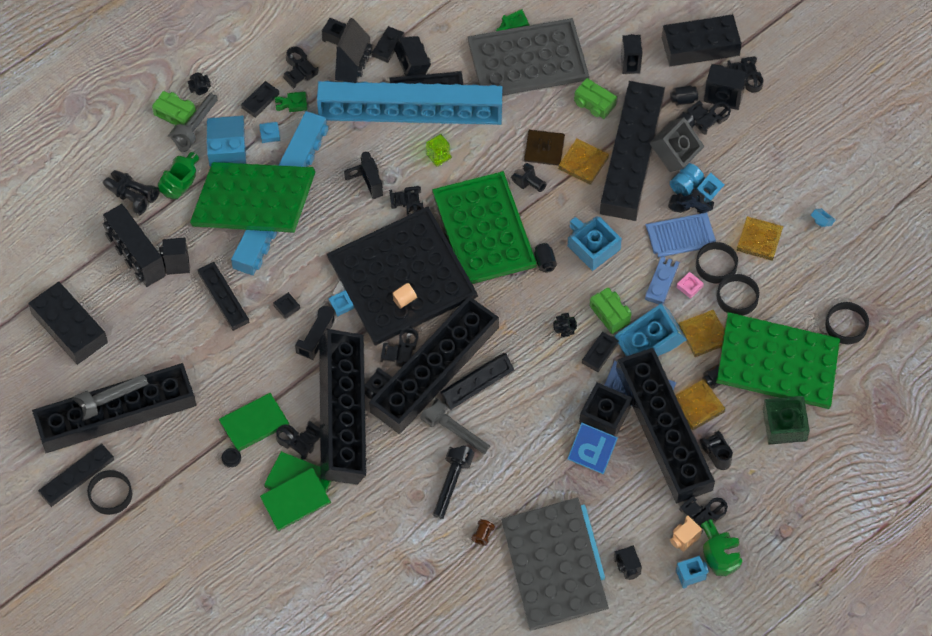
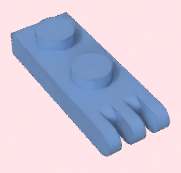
[645,256,680,305]

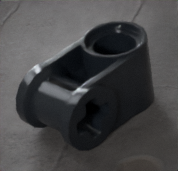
[700,430,733,470]

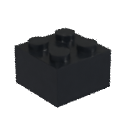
[703,64,747,110]
[579,382,632,436]

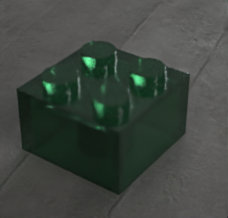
[762,396,810,445]

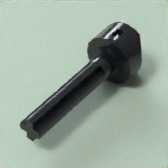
[433,445,474,519]

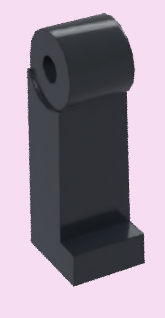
[295,306,335,360]

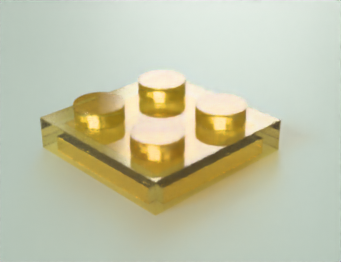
[558,139,609,185]
[737,216,783,261]
[679,310,724,357]
[676,379,725,431]

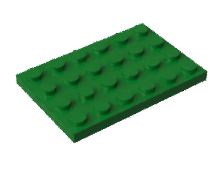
[190,162,316,233]
[432,171,537,284]
[716,312,840,409]

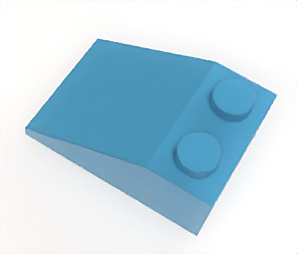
[207,116,246,167]
[614,303,687,356]

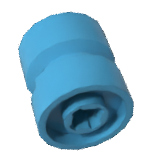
[670,163,705,196]

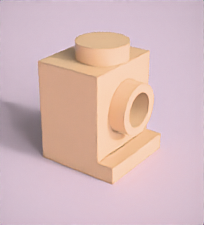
[670,516,702,552]

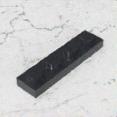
[389,71,463,85]
[197,262,250,331]
[440,352,514,410]
[38,443,114,507]

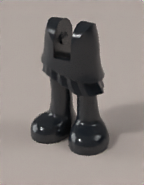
[103,170,160,215]

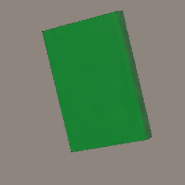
[219,393,289,451]
[264,452,332,493]
[260,468,331,531]

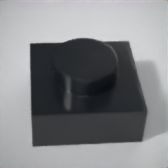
[273,292,300,319]

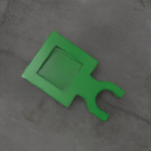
[275,92,307,112]

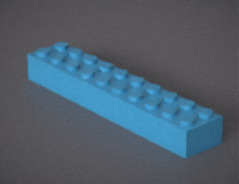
[317,81,502,125]

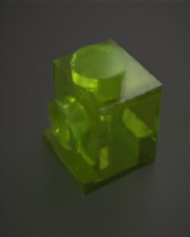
[426,134,452,167]

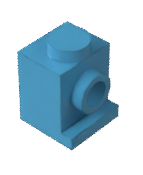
[696,173,725,203]
[676,556,709,589]

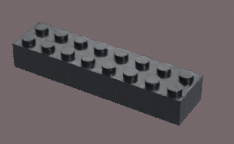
[600,81,665,221]
[369,296,499,435]
[319,329,366,485]
[616,347,715,504]
[32,363,196,453]

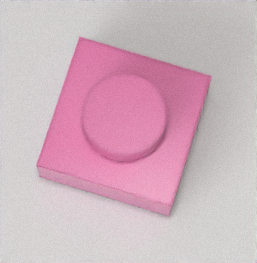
[676,272,704,299]

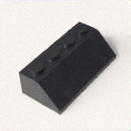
[335,18,373,83]

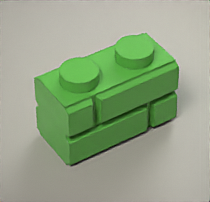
[574,78,617,119]
[152,91,196,125]
[589,288,632,334]

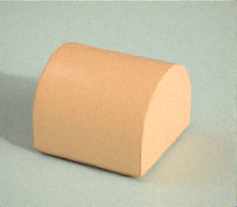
[393,283,417,309]

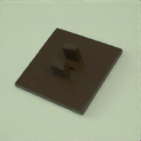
[524,129,565,166]

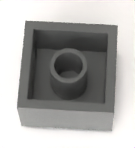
[650,117,705,172]

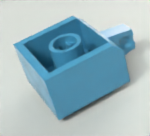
[567,216,622,271]

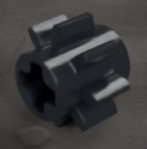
[187,72,211,95]
[553,313,577,338]

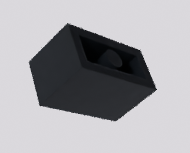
[621,34,643,74]
[394,36,431,76]
[159,237,190,275]

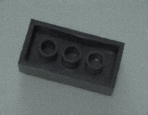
[661,14,742,67]
[102,204,166,287]
[28,281,108,365]

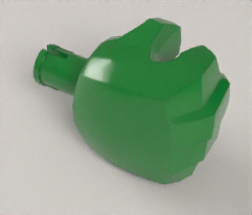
[158,152,199,200]
[701,519,742,576]

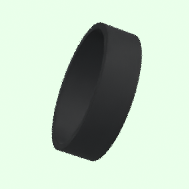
[696,242,738,284]
[717,274,760,316]
[825,302,869,344]
[87,470,132,515]

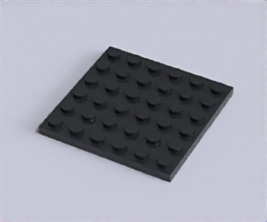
[326,206,478,346]

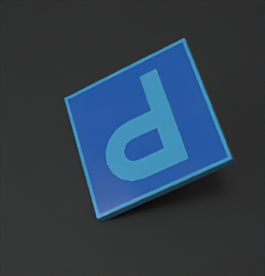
[568,423,618,474]

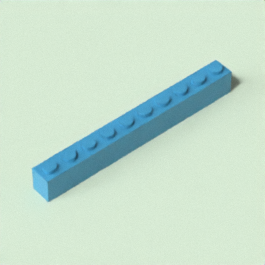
[231,111,329,276]

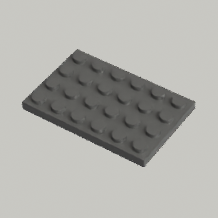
[468,18,589,96]
[501,497,609,631]

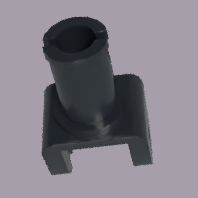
[511,163,547,192]

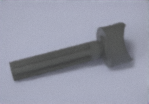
[168,93,218,152]
[72,374,148,421]
[420,398,490,455]

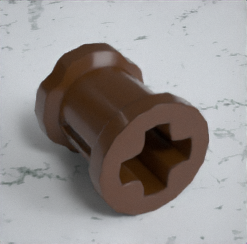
[471,519,495,546]

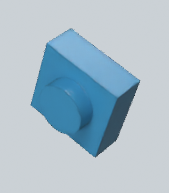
[259,122,280,143]
[811,208,836,227]
[328,290,354,317]

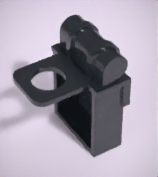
[344,152,383,199]

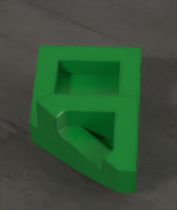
[496,9,530,31]

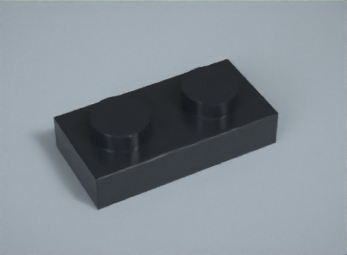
[372,26,404,63]
[241,81,279,118]
[582,331,619,372]

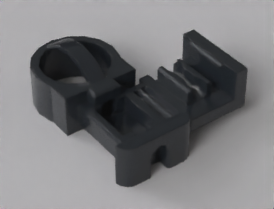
[283,46,319,89]
[726,57,764,93]
[687,100,731,135]
[389,186,424,216]
[668,189,714,214]
[380,328,418,367]
[276,421,320,460]
[679,496,728,534]

